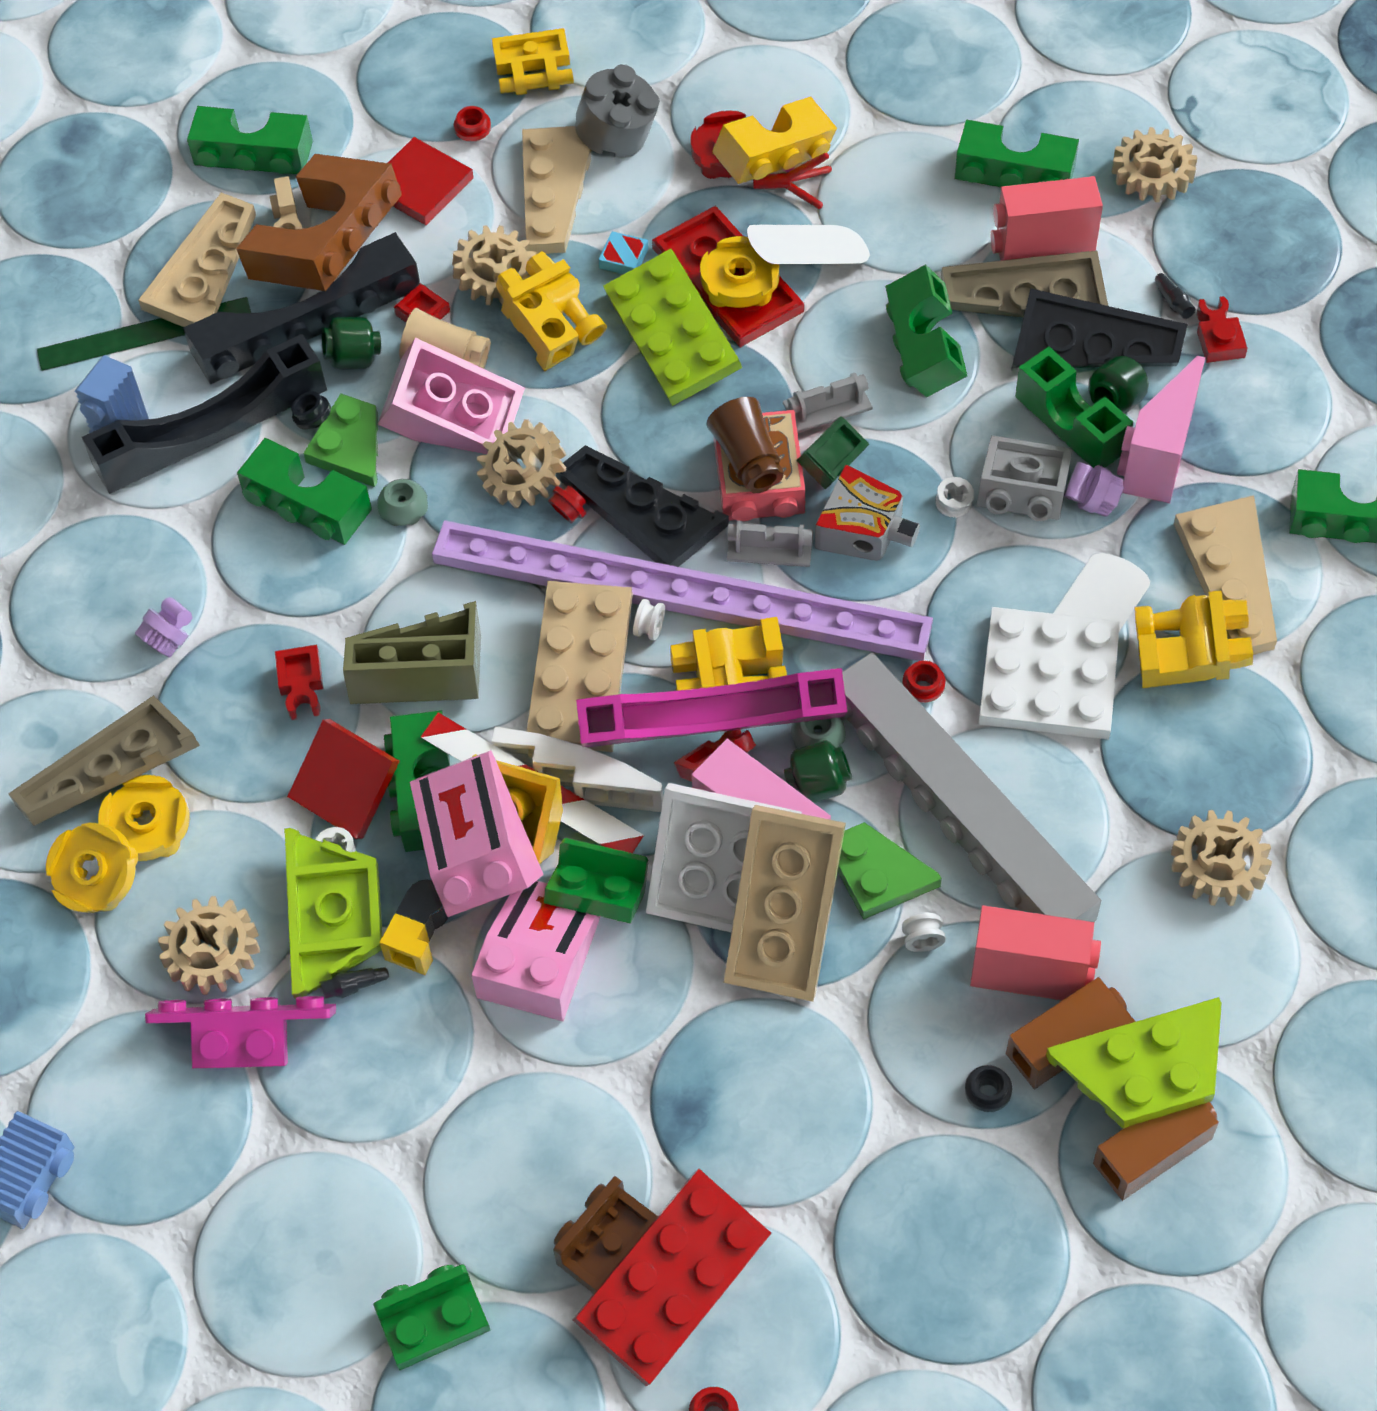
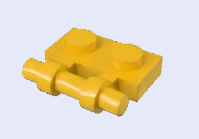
[492,28,574,95]

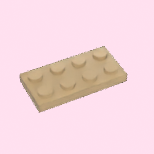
[527,581,633,752]
[723,805,846,1002]

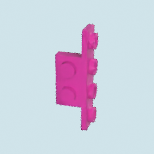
[145,996,336,1069]

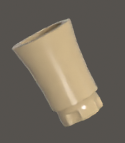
[399,308,491,369]

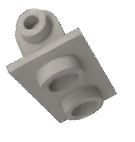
[783,373,873,433]
[727,520,813,567]

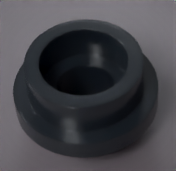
[291,391,331,429]
[965,1065,1012,1112]

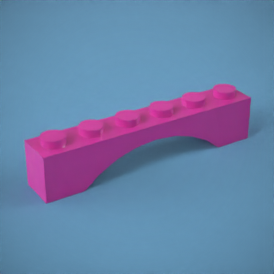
[576,668,847,748]

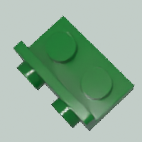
[544,838,649,924]
[373,1264,491,1371]

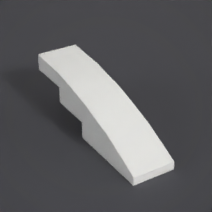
[492,726,663,812]

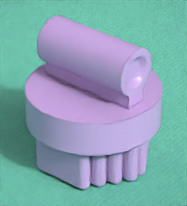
[1064,462,1124,516]
[135,597,192,657]

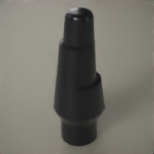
[1155,273,1196,319]
[319,967,389,999]

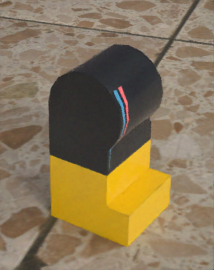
[379,879,448,975]

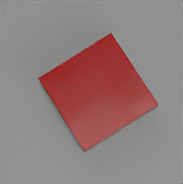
[387,137,474,225]
[287,719,400,839]

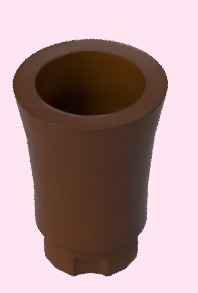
[706,397,784,493]

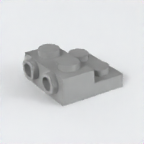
[977,435,1072,521]

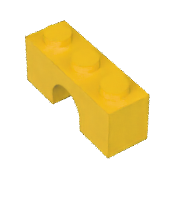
[712,96,837,184]

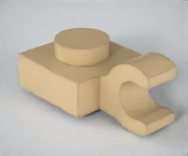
[269,176,303,229]

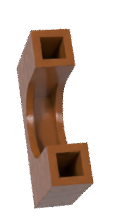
[236,154,402,292]
[1006,977,1219,1201]

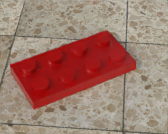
[572,1169,771,1386]

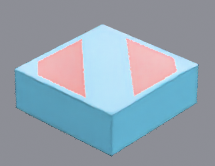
[599,231,649,274]

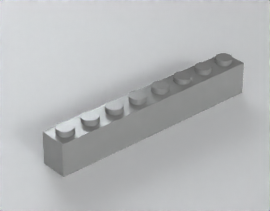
[840,652,1102,922]

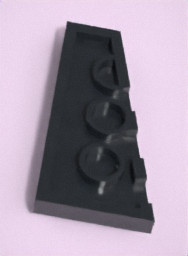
[1011,289,1188,368]
[556,445,729,567]

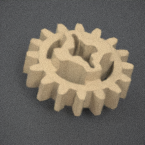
[1112,127,1197,202]
[452,225,536,305]
[477,419,566,508]
[1171,810,1272,906]
[158,896,260,995]

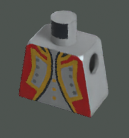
[815,465,920,561]

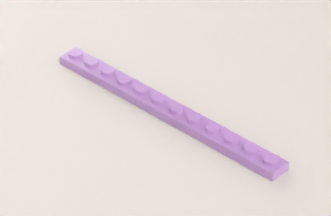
[432,521,933,661]

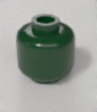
[321,317,381,369]
[1088,356,1149,414]
[784,740,852,803]

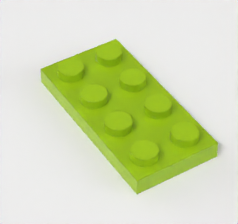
[603,249,742,406]

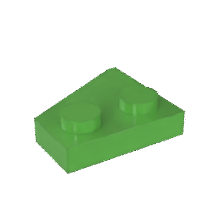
[303,393,378,487]
[837,822,942,920]

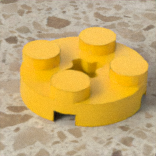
[700,236,779,308]
[98,775,190,861]
[46,822,138,913]

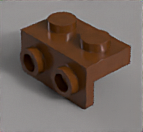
[553,1176,657,1294]

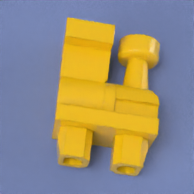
[496,251,607,372]
[1134,591,1253,688]
[670,617,787,691]

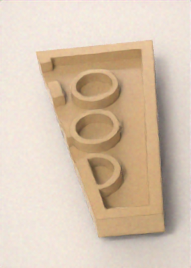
[522,126,592,254]
[138,192,256,327]
[1174,495,1277,655]

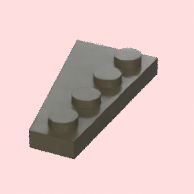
[941,250,1108,317]
[8,695,200,826]

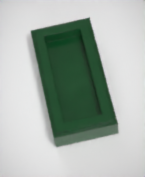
[796,416,869,490]

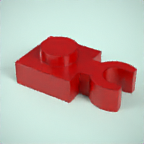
[1196,296,1248,363]
[275,644,324,720]
[674,729,756,782]

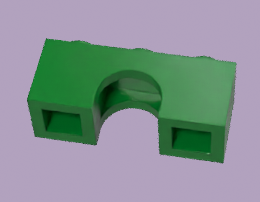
[187,106,313,174]
[954,119,1079,187]
[885,264,968,398]
[1015,347,1134,468]
[237,438,372,545]
[1289,469,1377,543]
[384,710,450,852]

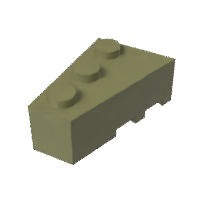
[343,601,481,704]

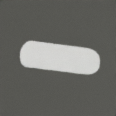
[747,225,870,264]
[1053,553,1150,632]

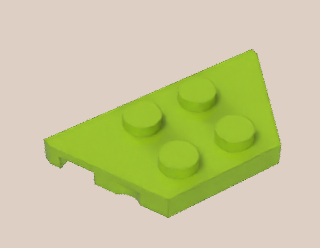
[284,828,383,999]
[1046,997,1222,1128]

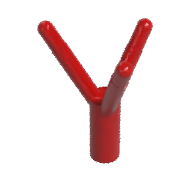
[753,153,832,209]

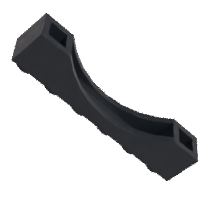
[183,232,420,385]
[82,334,327,494]

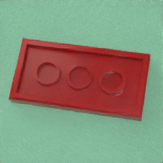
[652,205,804,348]

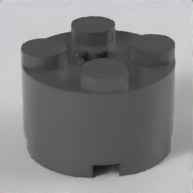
[575,64,660,158]

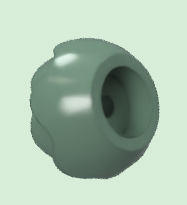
[377,479,428,526]
[790,718,846,749]

